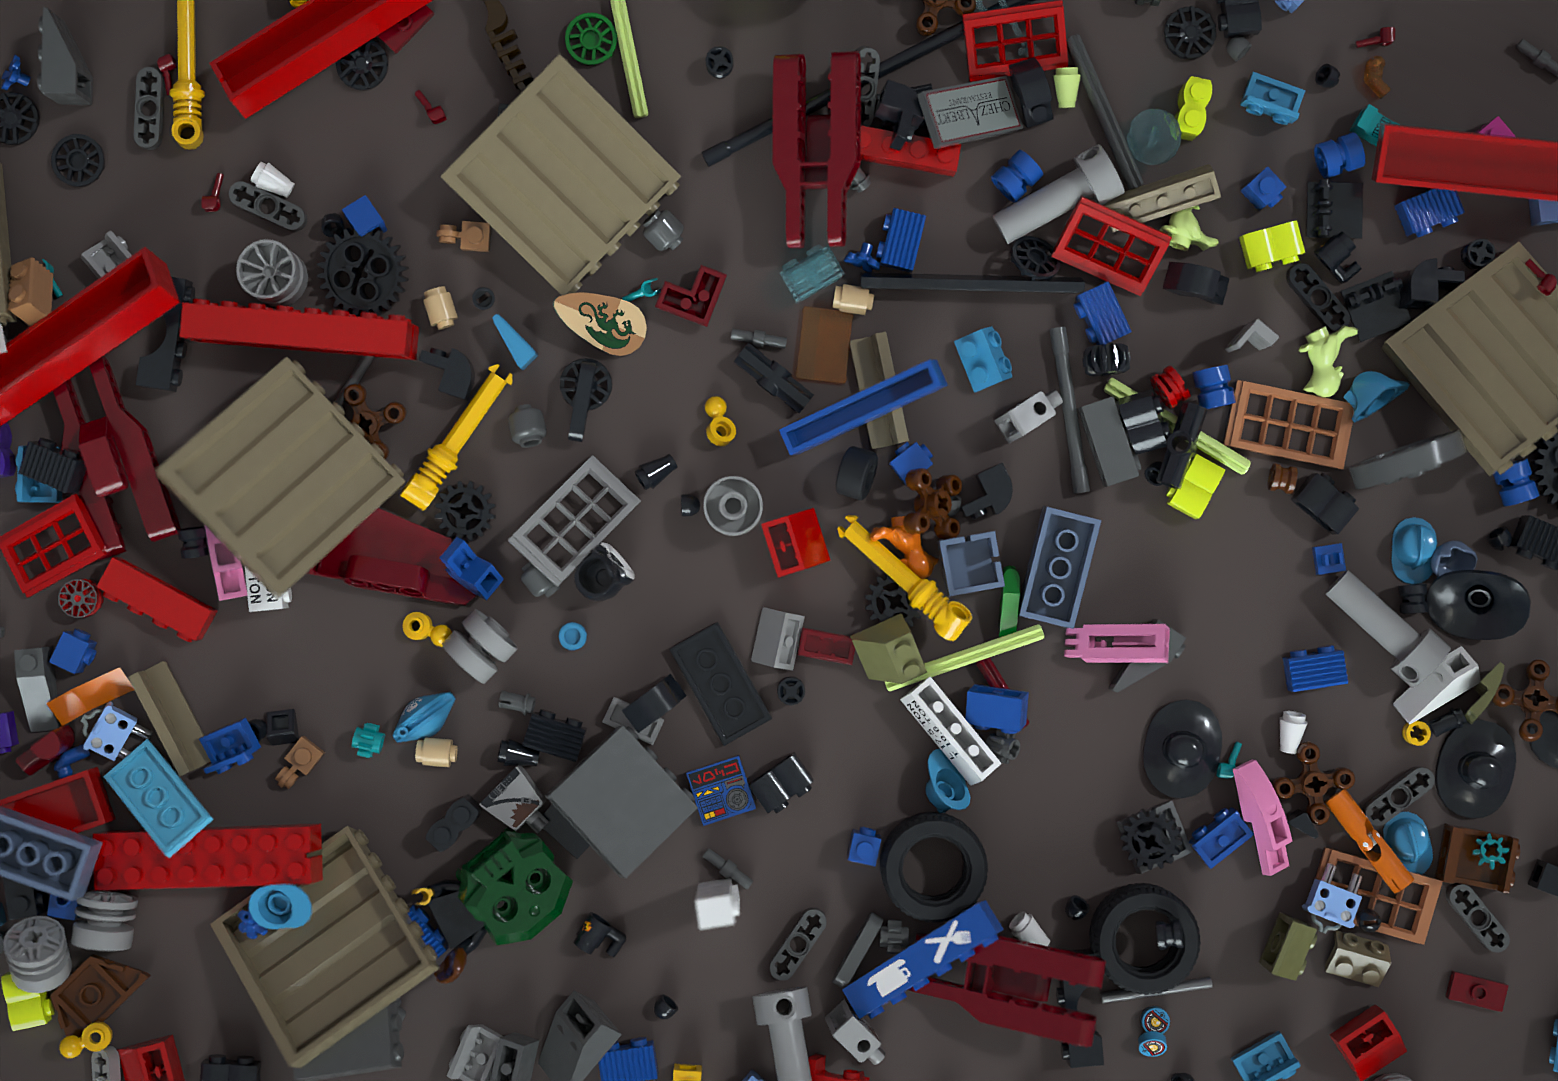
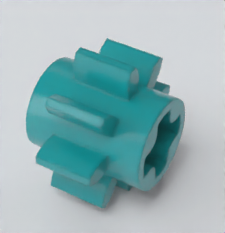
[352,722,385,758]
[1472,833,1509,870]

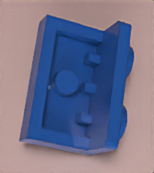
[199,718,261,774]
[1189,807,1254,869]

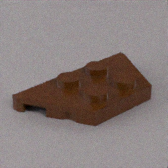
[50,954,151,1037]

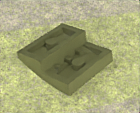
[1465,662,1505,725]

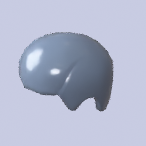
[1430,540,1478,577]

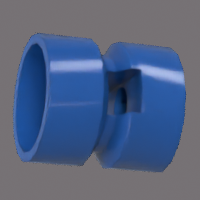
[1314,132,1365,179]
[991,150,1044,203]
[1192,365,1236,409]
[1493,458,1540,507]

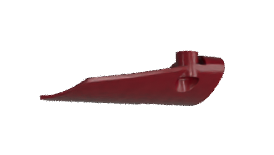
[306,508,477,606]

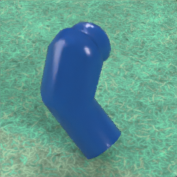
[54,744,91,779]

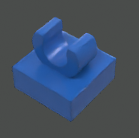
[1312,543,1346,575]

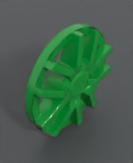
[565,13,617,66]

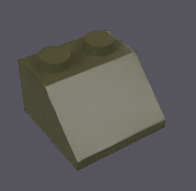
[850,614,927,684]
[1259,912,1317,981]

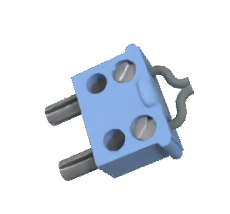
[81,702,152,761]
[1302,863,1362,934]

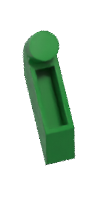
[998,565,1020,638]

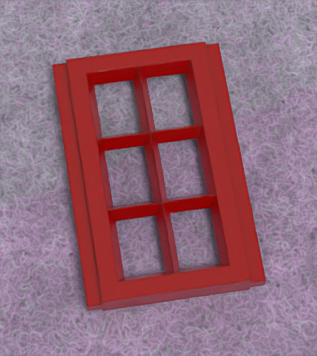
[962,0,1068,82]
[1051,196,1172,296]
[0,494,107,598]

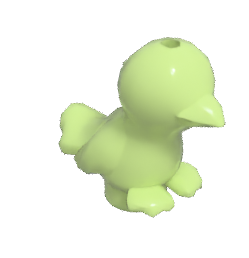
[1159,205,1219,251]
[1299,325,1358,397]

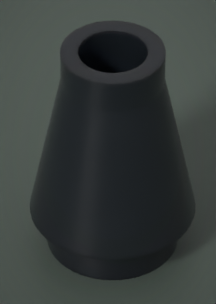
[634,454,678,490]
[497,739,540,766]

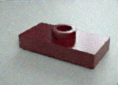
[377,5,435,54]
[797,627,855,665]
[1446,970,1509,1012]

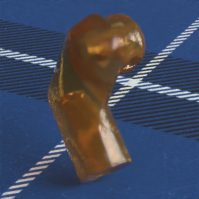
[1364,56,1391,99]

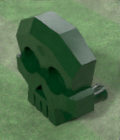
[456,828,573,945]

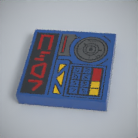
[686,755,756,826]

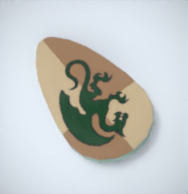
[553,292,647,356]

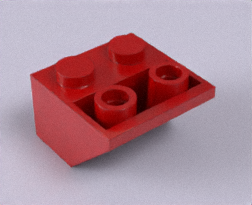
[761,508,831,578]
[1330,1004,1407,1081]
[117,1034,185,1081]

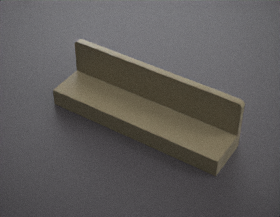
[1104,164,1221,232]
[849,332,909,449]
[128,661,211,777]

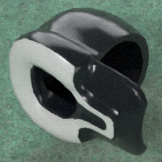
[574,542,635,601]

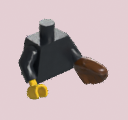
[412,879,500,984]

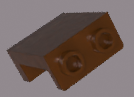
[1435,824,1521,894]

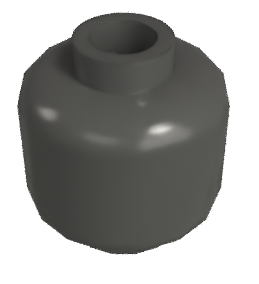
[642,209,684,251]
[508,404,547,448]
[521,562,561,598]

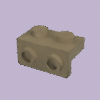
[1325,930,1391,987]

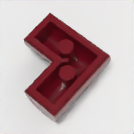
[655,265,727,327]
[15,724,75,776]

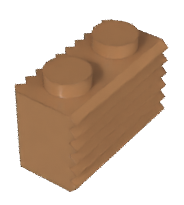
[7,258,53,327]

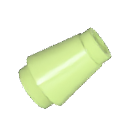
[1053,67,1081,108]

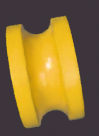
[1402,720,1431,746]

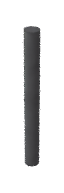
[1100,977,1212,1004]

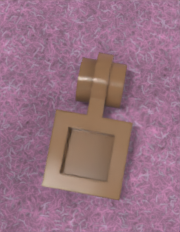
[436,221,491,252]
[275,736,325,789]

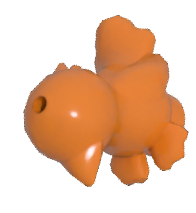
[869,516,939,579]

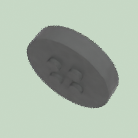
[1349,430,1467,489]

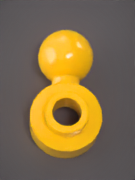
[705,396,736,446]
[403,612,452,647]
[59,1022,113,1058]

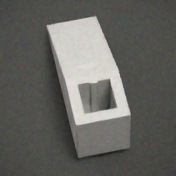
[1393,646,1481,725]

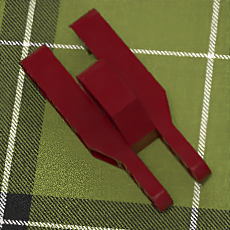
[773,51,861,248]
[53,356,181,560]
[909,933,1106,1047]

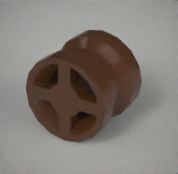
[1267,463,1298,494]

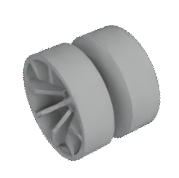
[236,240,308,307]
[703,476,763,536]
[442,609,518,684]

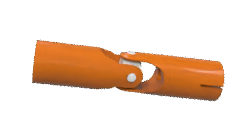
[1324,789,1415,894]

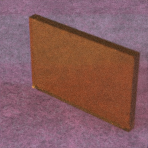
[795,306,854,384]

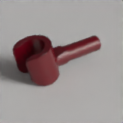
[1355,27,1396,48]
[157,54,177,96]
[415,90,447,124]
[201,173,224,212]
[1525,259,1557,296]

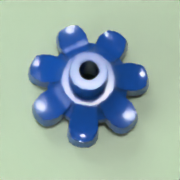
[1,54,31,90]
[844,243,880,273]
[238,904,268,939]

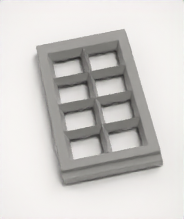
[508,455,641,587]

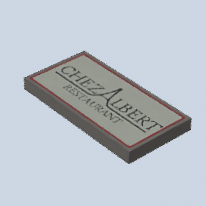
[917,76,1023,149]

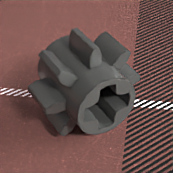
[986,729,1020,764]
[879,920,909,954]

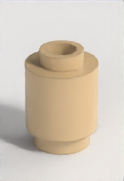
[833,284,874,315]
[423,286,458,330]
[415,737,458,767]

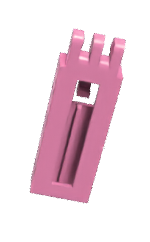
[1064,624,1170,663]

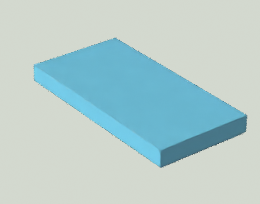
[103,739,214,858]

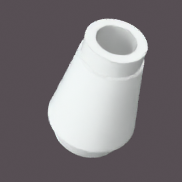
[250,162,295,198]
[1280,711,1308,754]
[1009,911,1050,946]

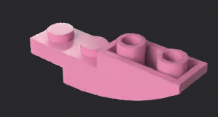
[205,526,248,601]
[1233,759,1292,876]

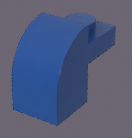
[440,537,504,600]

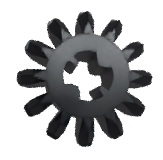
[1082,343,1131,377]

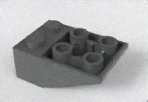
[37,8,93,105]
[538,990,622,1081]

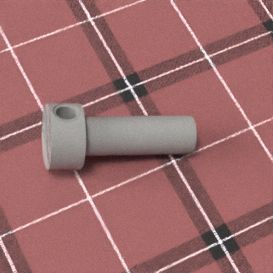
[992,144,1125,244]
[1325,570,1451,688]
[752,986,812,1081]

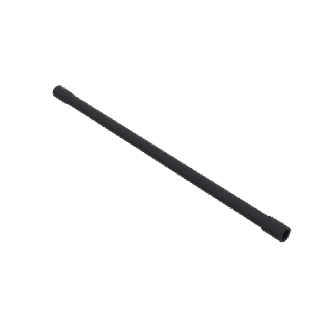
[701,0,1036,167]

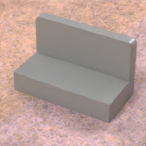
[1225,319,1279,353]
[751,607,805,671]

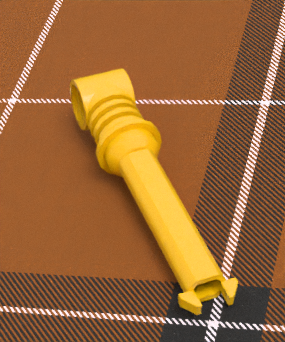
[169,0,205,150]
[400,364,512,511]
[837,515,972,641]

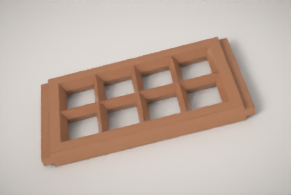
[1223,380,1354,470]
[1307,847,1443,945]

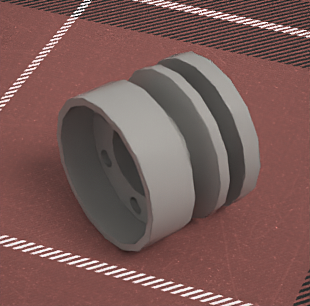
[71,890,138,951]
[3,916,72,993]

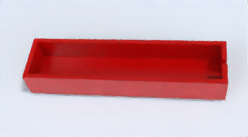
[209,0,433,119]
[1371,123,1558,201]
[0,247,180,426]
[180,299,419,360]
[0,767,115,833]
[93,823,323,890]

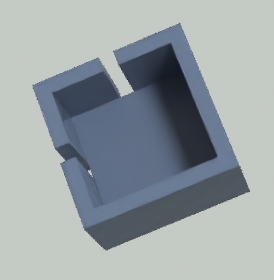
[937,531,1005,596]

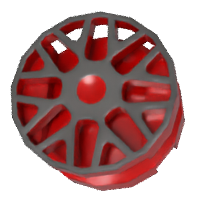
[1150,365,1191,410]
[58,579,104,618]

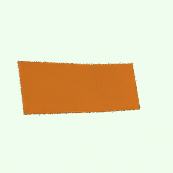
[46,667,134,726]

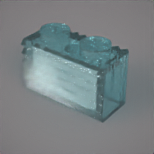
[779,244,845,304]

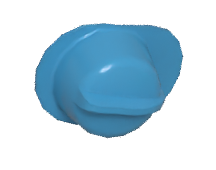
[1391,517,1437,584]
[925,749,971,813]
[1383,812,1433,874]
[249,884,312,929]

